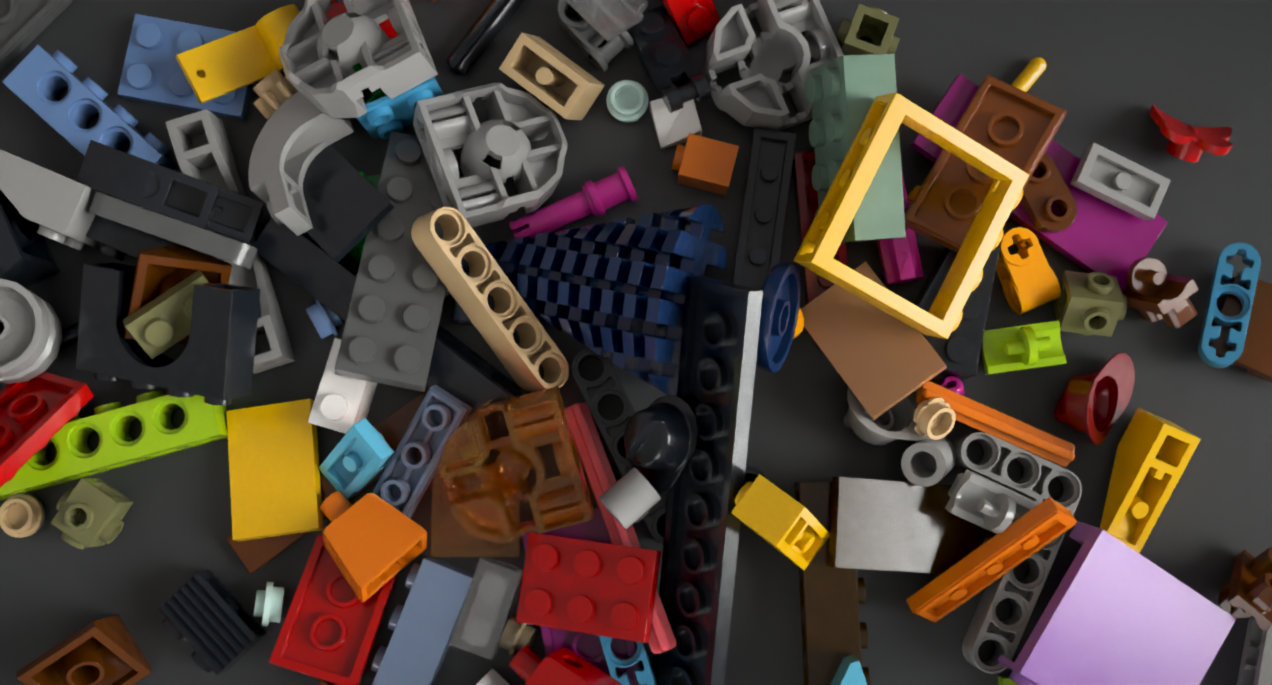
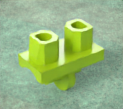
[981,320,1067,375]

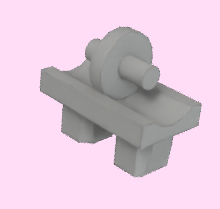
[945,469,1038,534]

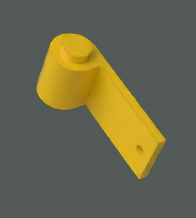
[176,4,300,104]

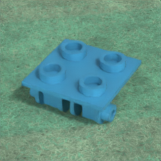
[357,77,444,140]

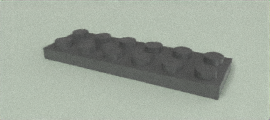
[335,131,464,392]

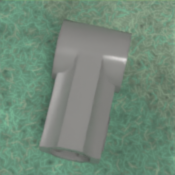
[599,467,661,529]

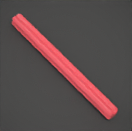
[564,402,677,654]

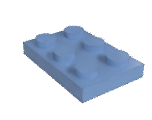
[117,14,254,121]

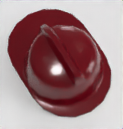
[1054,352,1135,445]

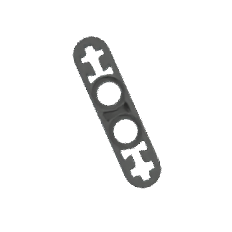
[88,191,258,270]

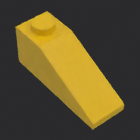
[1100,408,1201,553]
[731,474,830,571]

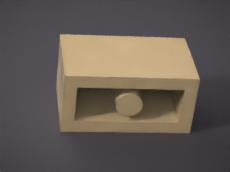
[499,33,605,121]

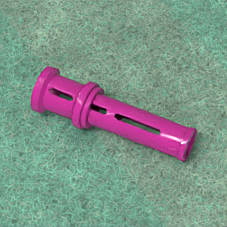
[509,165,639,240]

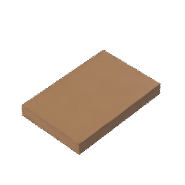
[801,261,947,420]

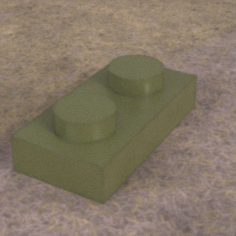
[123,269,210,359]

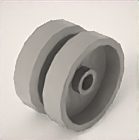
[0,278,63,384]

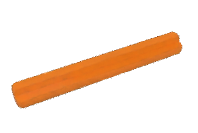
[915,381,1076,467]

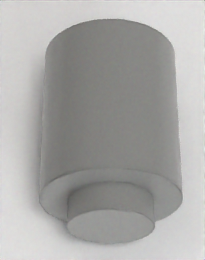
[901,437,957,487]

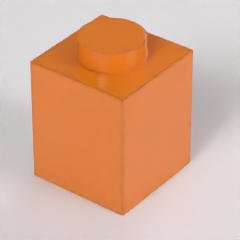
[672,133,739,196]

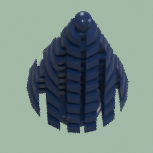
[461,204,801,396]

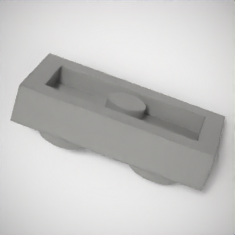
[1070,143,1171,222]

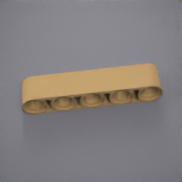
[411,207,569,392]

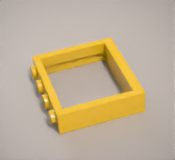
[793,92,1029,339]

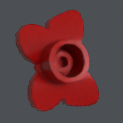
[1149,104,1233,162]

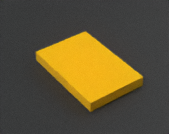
[226,399,323,541]

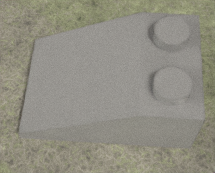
[0,149,101,251]

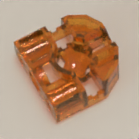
[439,386,595,544]

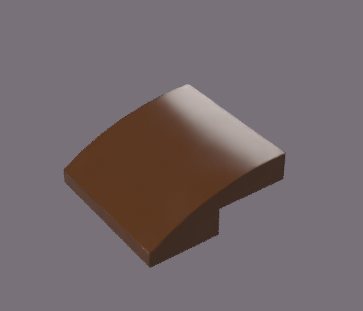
[1209,272,1272,382]

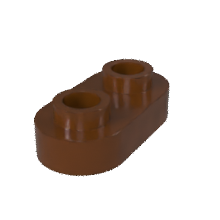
[1020,153,1077,234]

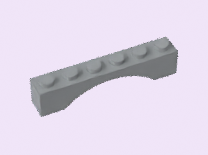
[165,109,296,374]

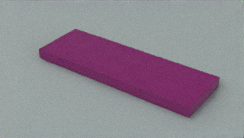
[909,73,1168,292]

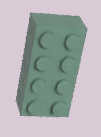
[806,54,906,243]

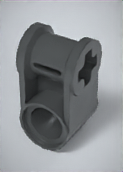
[557,0,634,73]

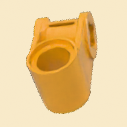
[996,227,1061,315]

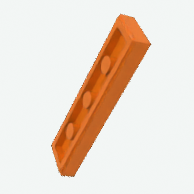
[906,497,1077,623]

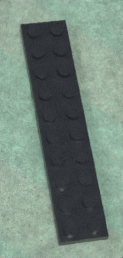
[652,276,763,685]

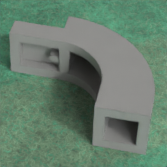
[248,91,354,236]

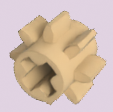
[253,69,298,120]

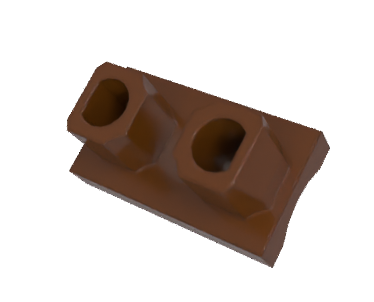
[1122,257,1199,329]
[1218,548,1272,631]

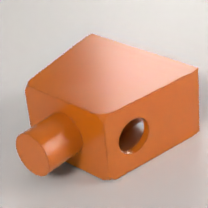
[320,491,427,603]

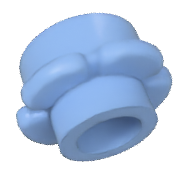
[305,299,343,339]

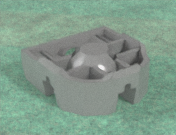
[279,0,438,119]
[703,0,844,131]
[413,83,568,228]

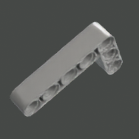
[953,432,1082,674]

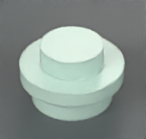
[606,80,649,123]
[254,581,284,626]

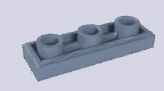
[372,385,472,518]

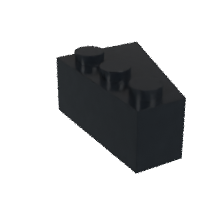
[914,247,1000,380]

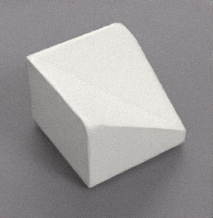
[650,98,702,149]

